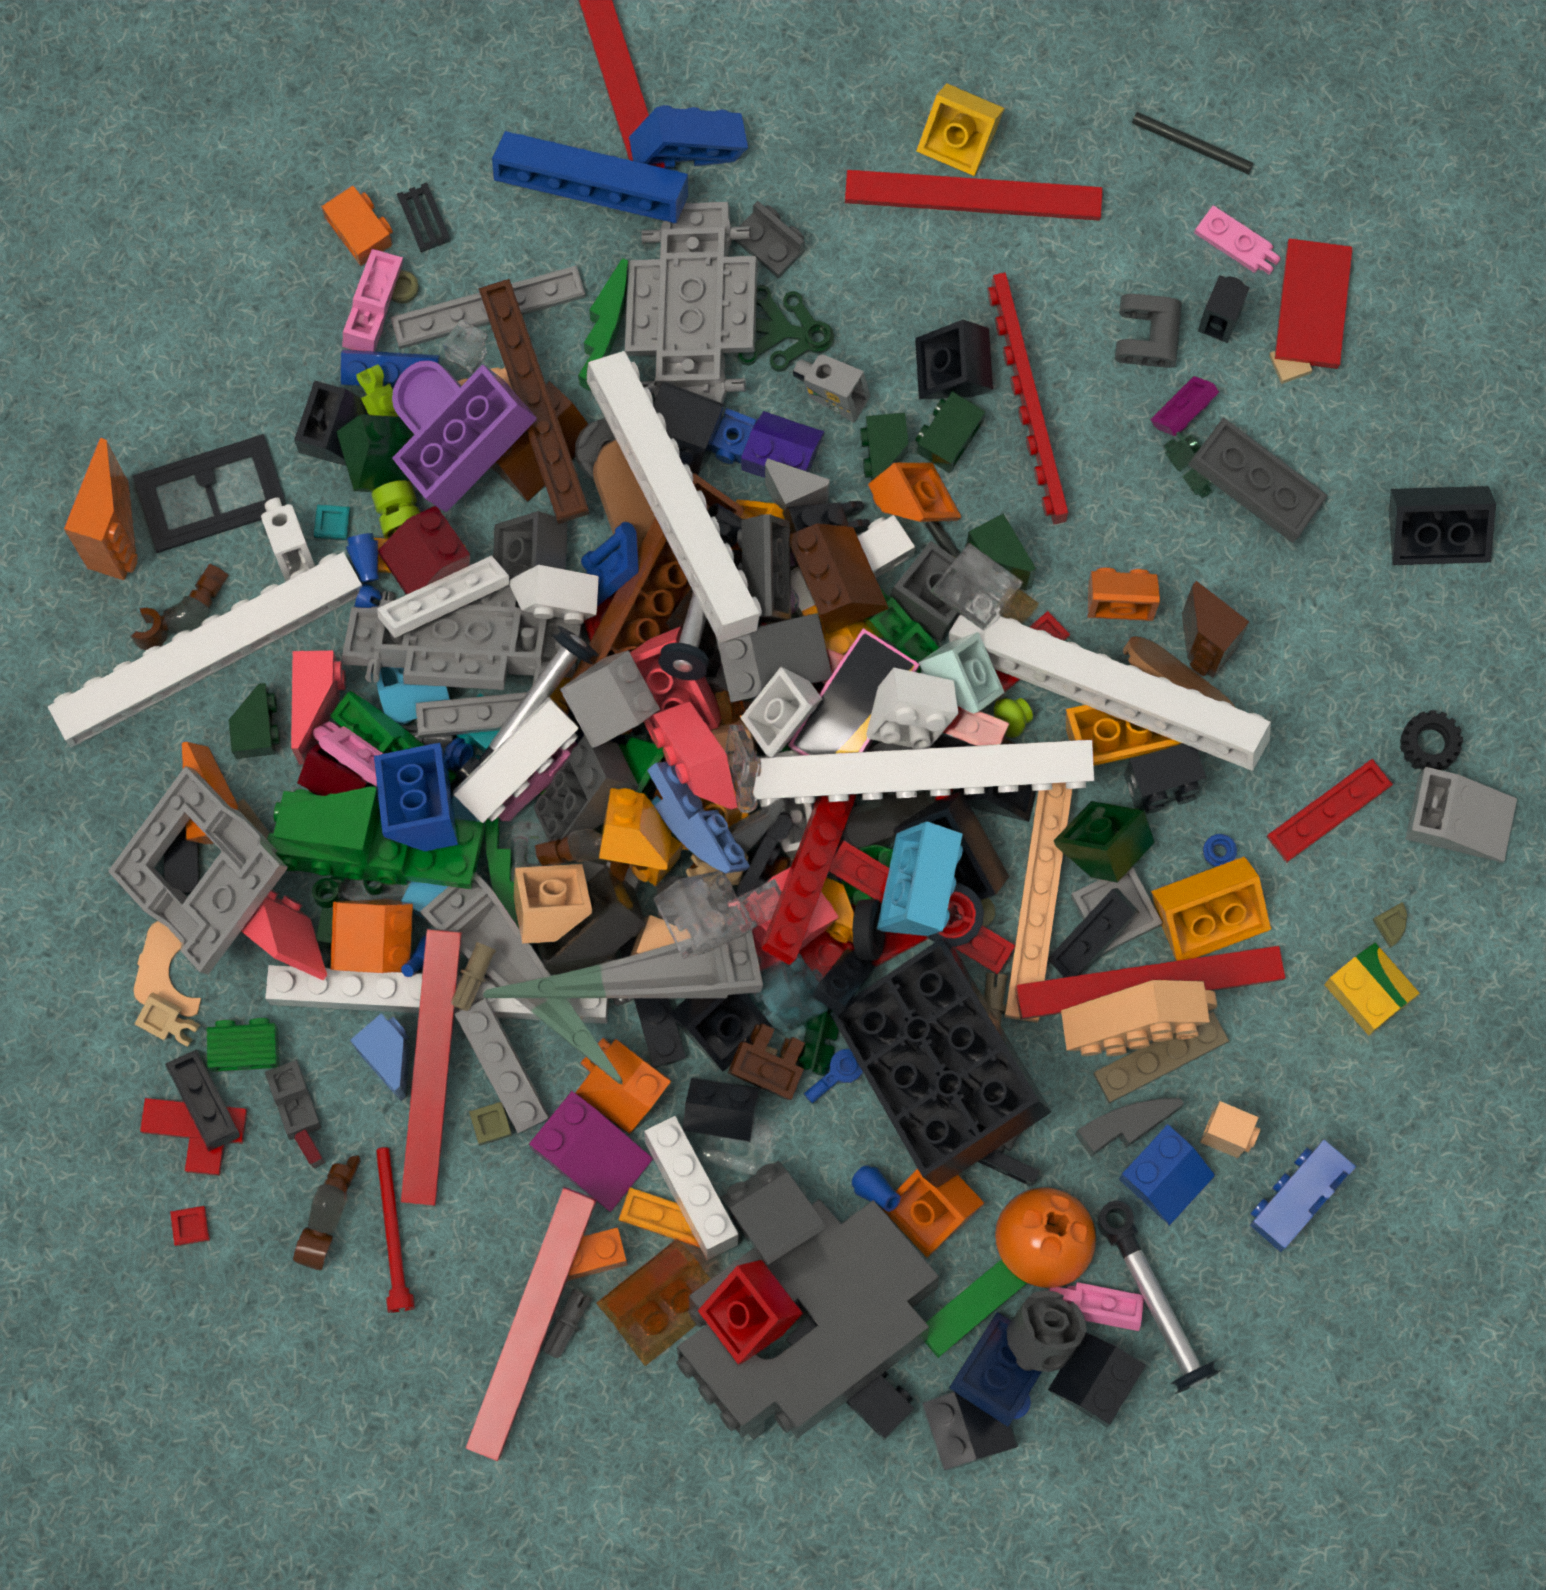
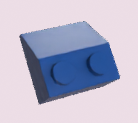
[1119,1124,1215,1226]

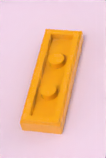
[618,1188,700,1248]

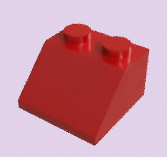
[698,1260,803,1365]

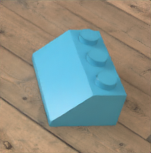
[877,822,963,936]

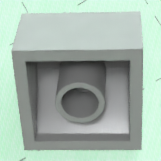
[560,650,660,748]

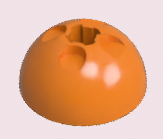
[995,1187,1096,1288]

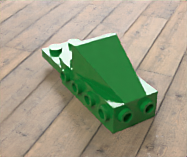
[267,787,485,890]

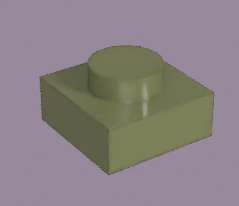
[469,1102,512,1146]

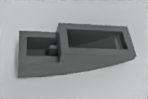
[1075,1098,1184,1157]

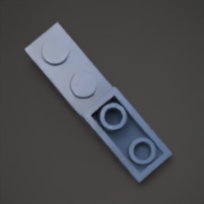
[647,761,750,874]

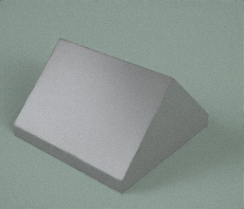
[765,458,830,510]

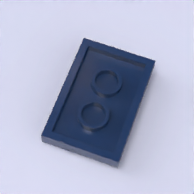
[949,1312,1042,1427]

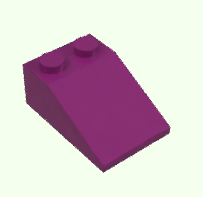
[529,1091,653,1213]

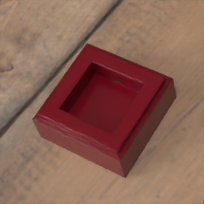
[295,1129,326,1169]

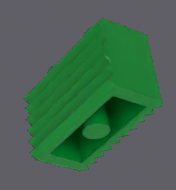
[206,1018,279,1072]

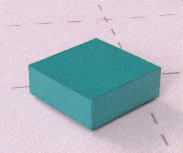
[313,504,351,541]

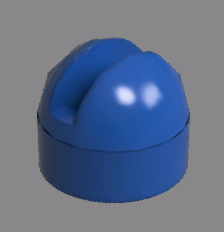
[354,583,382,608]

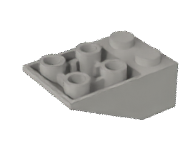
[1405,767,1517,863]

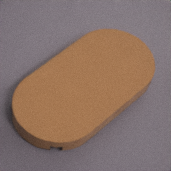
[593,440,655,551]
[1123,636,1236,708]

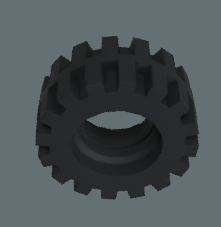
[1400,710,1463,772]

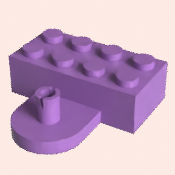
[392,361,537,513]

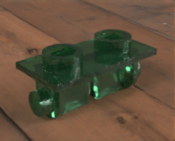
[1164,431,1216,498]

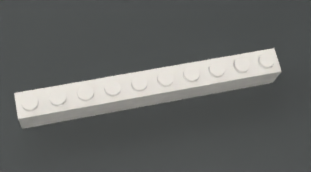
[587,351,762,643]
[48,552,362,748]
[949,603,1271,771]
[751,740,1094,805]
[266,965,609,1024]

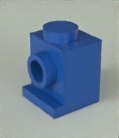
[711,408,756,464]

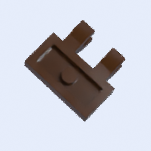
[728,1024,805,1100]

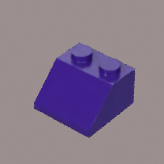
[741,411,824,478]

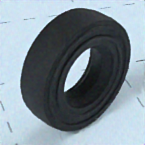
[852,899,885,960]

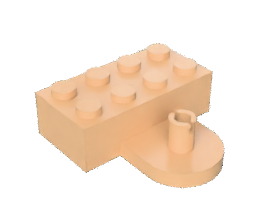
[1061,980,1217,1056]

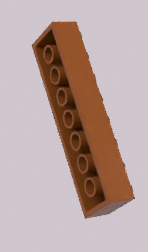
[559,473,745,735]

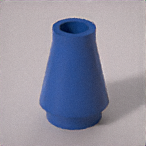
[346,533,379,583]
[852,1165,900,1212]

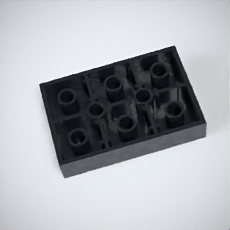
[830,938,1052,1188]

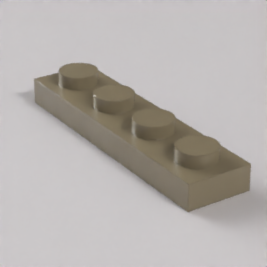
[1093,1011,1229,1104]

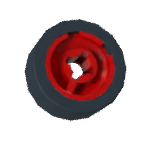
[927,883,984,947]

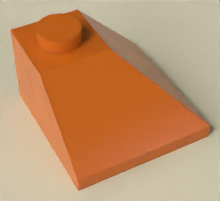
[868,463,961,522]
[575,1039,671,1134]

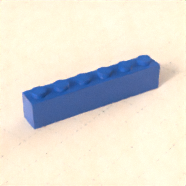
[492,131,688,223]

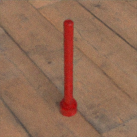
[376,1147,415,1313]

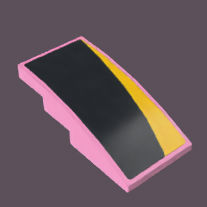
[788,628,920,755]

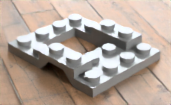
[108,766,288,975]

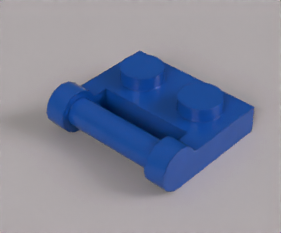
[581,521,638,606]

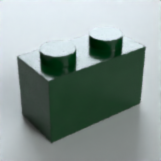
[915,392,986,473]

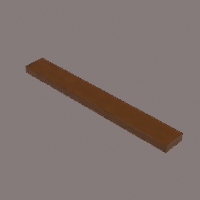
[478,279,590,524]

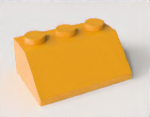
[1066,705,1181,766]
[1151,856,1271,961]

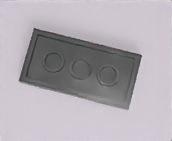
[1188,417,1328,543]

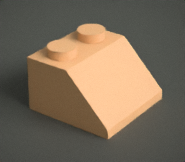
[514,864,592,944]

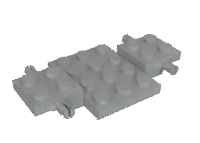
[625,202,758,419]
[342,583,582,690]

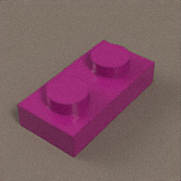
[1150,376,1219,436]

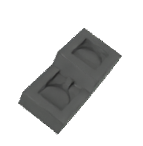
[265,1060,322,1140]

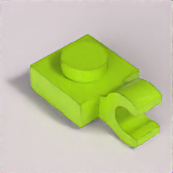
[356,364,398,417]

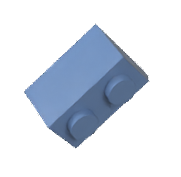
[350,1013,410,1101]

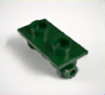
[797,1004,839,1076]

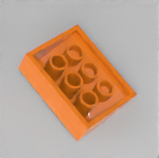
[64,438,138,580]

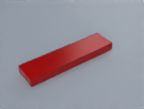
[1266,759,1393,863]

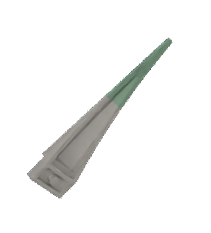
[420,872,623,1084]
[483,927,763,998]

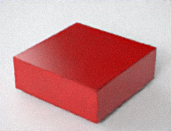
[185,1137,224,1176]
[170,1206,210,1246]

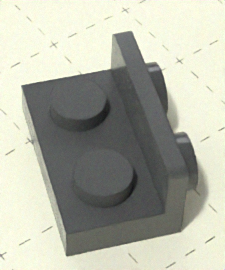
[734,201,805,279]

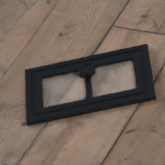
[132,434,286,553]

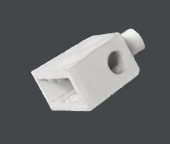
[261,498,315,581]

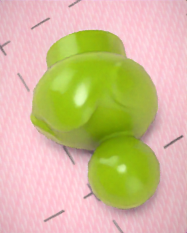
[994,698,1033,738]

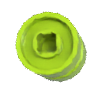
[371,480,421,539]

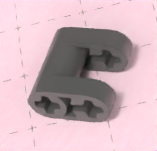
[1115,294,1182,368]

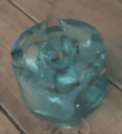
[754,953,828,1033]

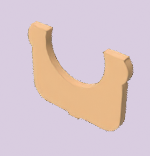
[134,921,201,1017]

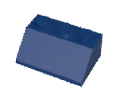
[374,742,458,851]

